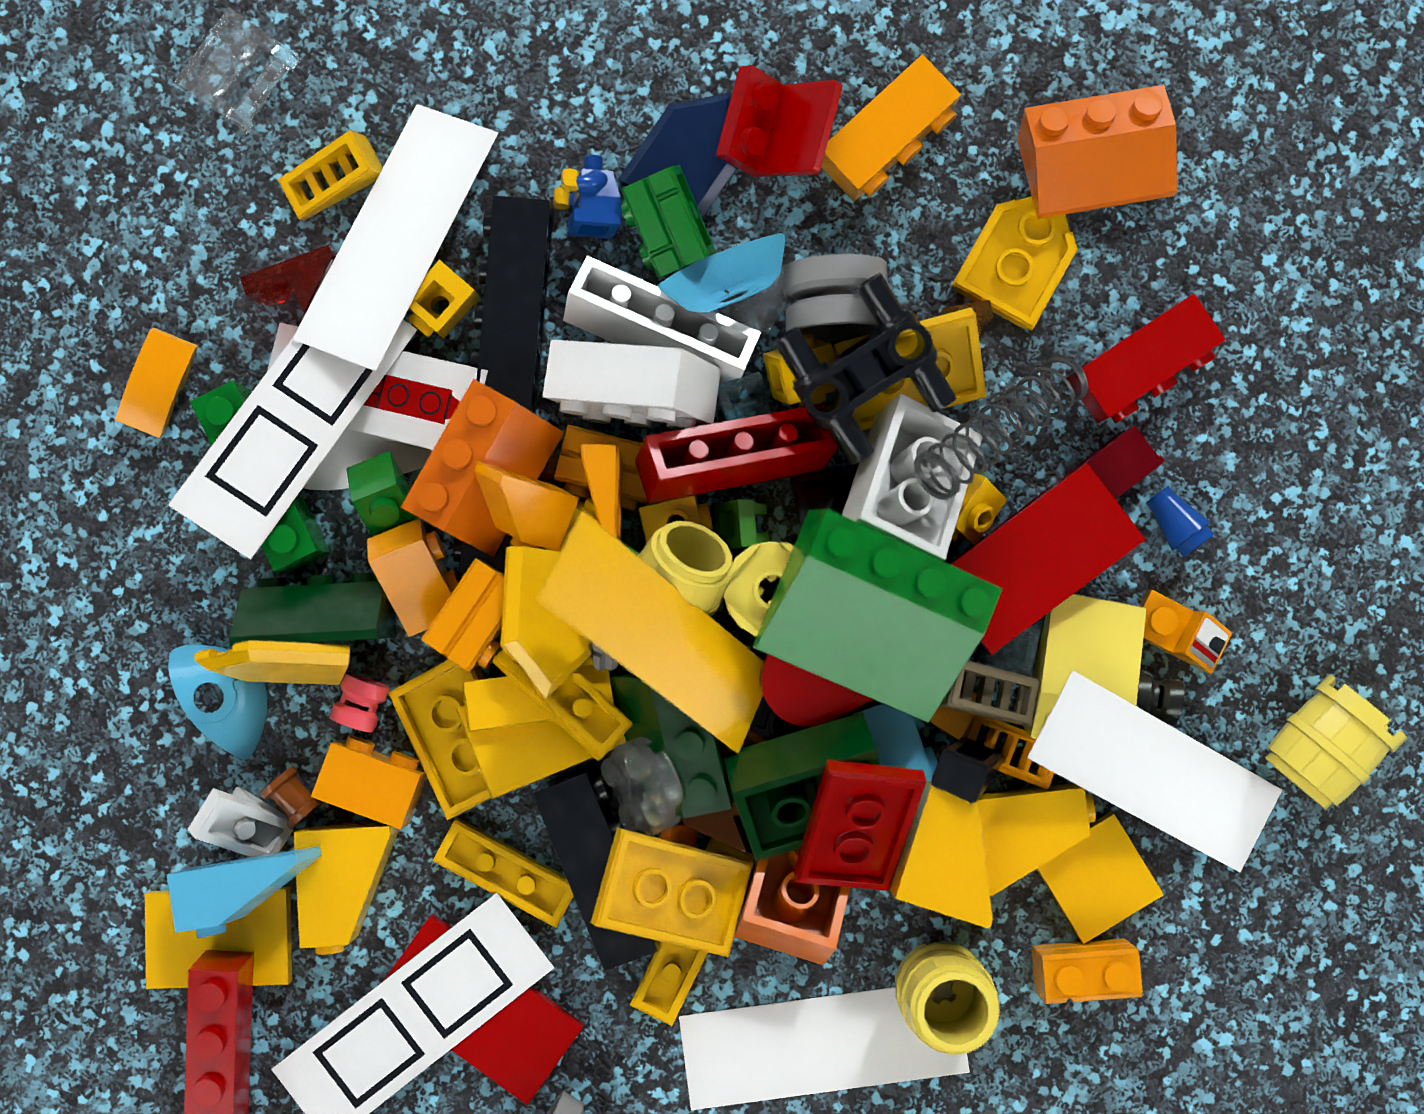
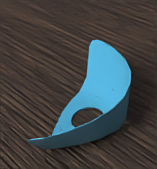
[658,233,785,313]
[168,644,267,759]

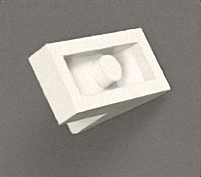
[187,787,293,857]

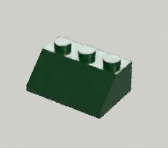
[229,573,396,647]
[610,671,734,818]
[723,712,880,861]

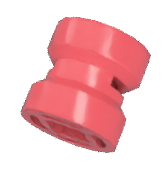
[329,672,390,733]

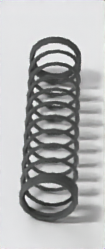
[914,355,1088,500]

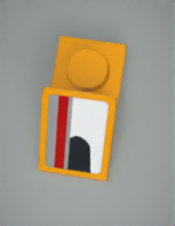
[1139,590,1232,674]

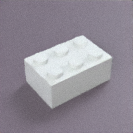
[542,340,721,430]

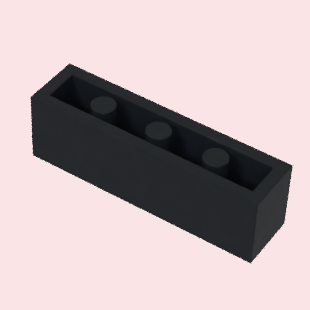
[533,764,661,971]

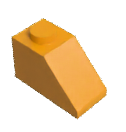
[474,461,579,551]

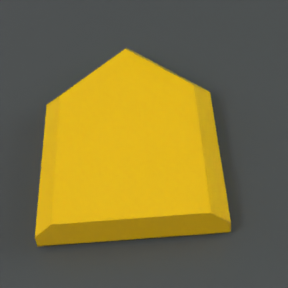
[951,196,1078,331]
[501,546,593,699]
[194,640,350,685]

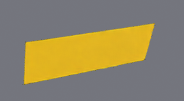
[538,510,764,754]

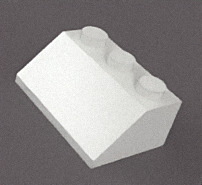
[842,394,982,561]

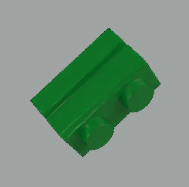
[621,165,716,278]

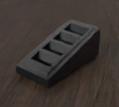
[931,736,1005,803]

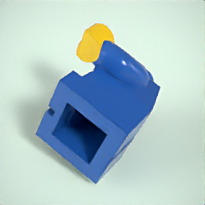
[553,155,621,239]

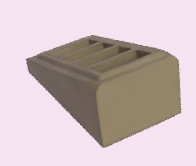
[939,661,1040,727]

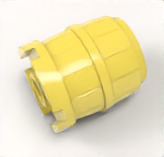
[638,521,732,617]
[724,541,794,637]
[1265,674,1407,810]
[895,941,999,1055]

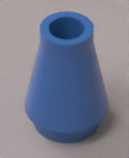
[1146,486,1214,557]

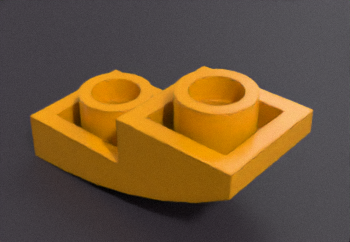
[115,327,198,438]

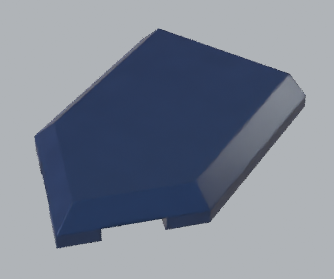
[617,92,737,219]

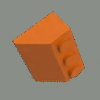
[1017,85,1177,219]
[401,379,564,558]

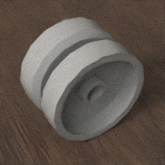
[783,254,888,341]

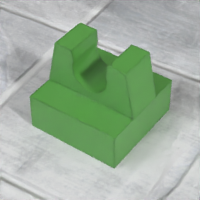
[713,499,769,550]

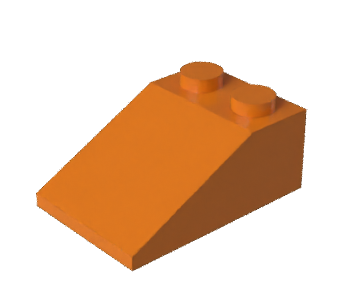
[734,848,850,965]

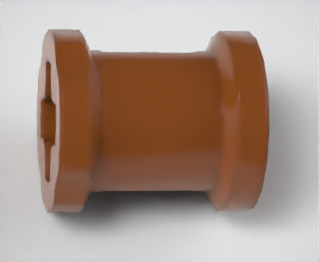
[260,766,324,830]

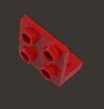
[715,65,843,177]

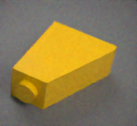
[890,781,993,929]
[978,783,1096,896]
[294,822,399,955]

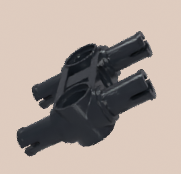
[773,273,957,465]

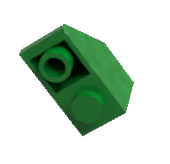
[346,451,427,537]

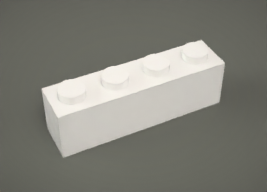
[563,256,761,396]

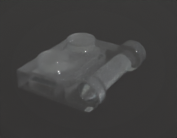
[174,7,300,134]

